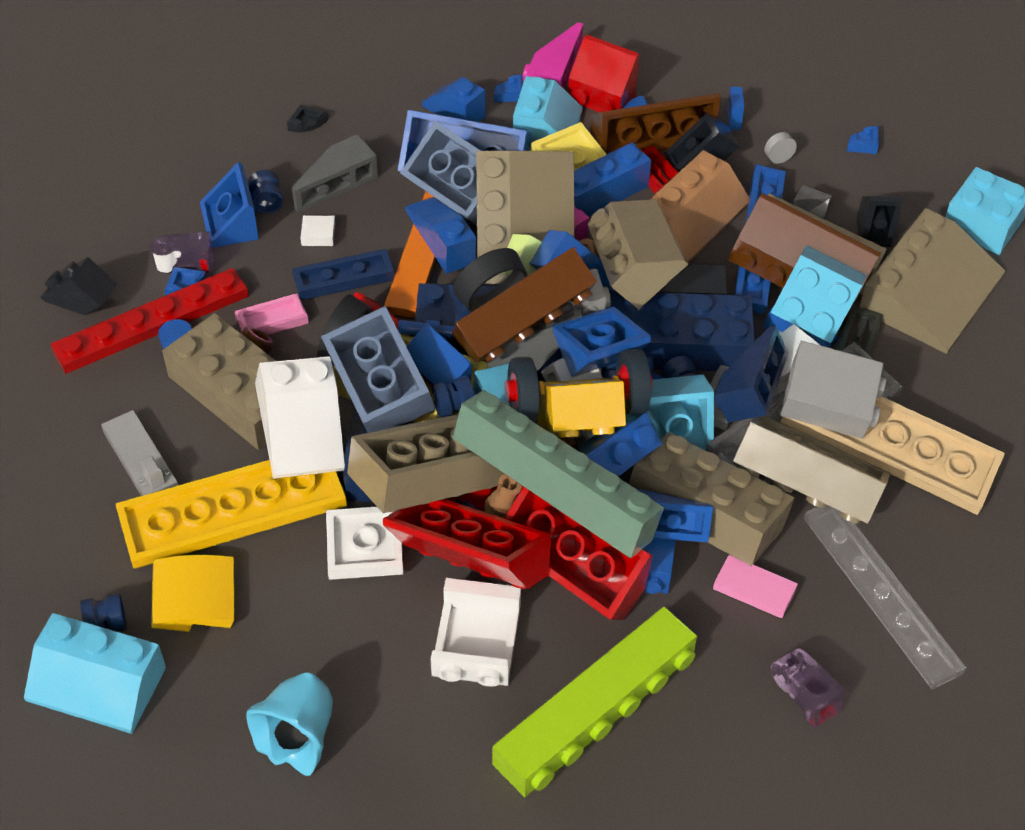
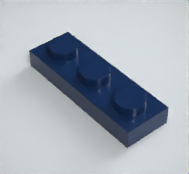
[292,249,395,300]

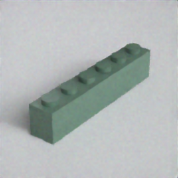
[453,390,664,558]

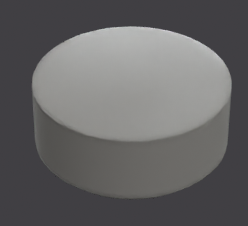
[764,132,797,163]

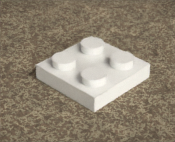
[326,507,403,580]

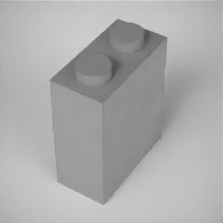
[780,340,886,439]

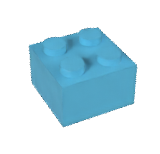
[946,167,1025,255]
[771,245,866,343]

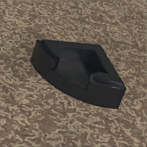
[287,104,328,132]

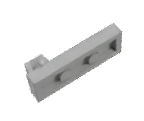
[101,410,178,496]

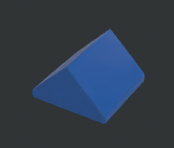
[200,162,259,248]
[552,306,651,378]

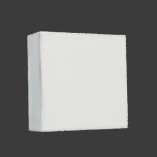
[301,216,335,246]

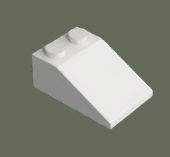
[255,356,345,479]

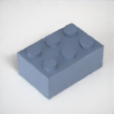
[400,121,481,226]
[321,306,435,433]

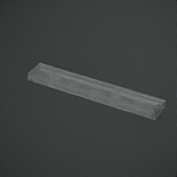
[804,505,966,689]

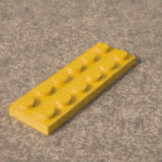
[115,460,347,569]

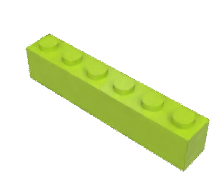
[492,607,697,797]

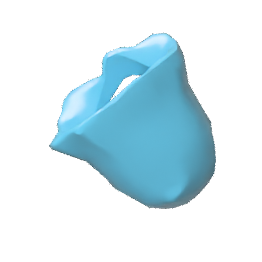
[246,672,333,776]

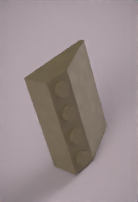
[476,151,574,284]
[859,208,1005,354]

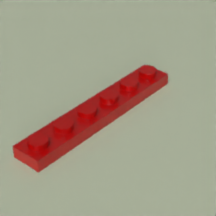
[50,268,249,374]

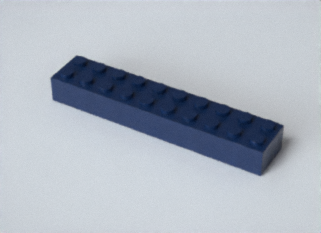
[414,283,754,371]

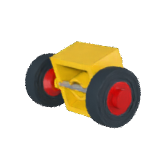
[505,349,652,437]

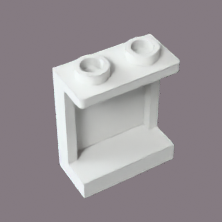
[431,578,521,687]

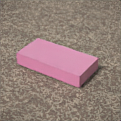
[234,293,309,335]
[713,555,798,619]

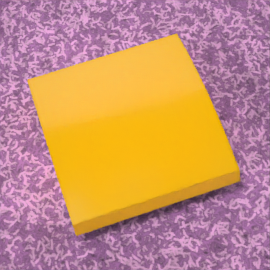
[151,555,234,632]

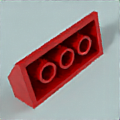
[504,486,653,620]
[383,499,551,589]

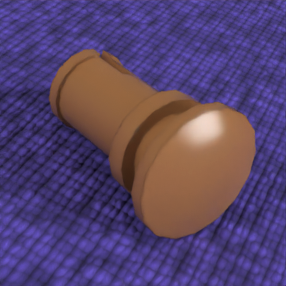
[484,474,522,519]

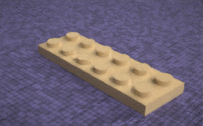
[781,397,1005,515]

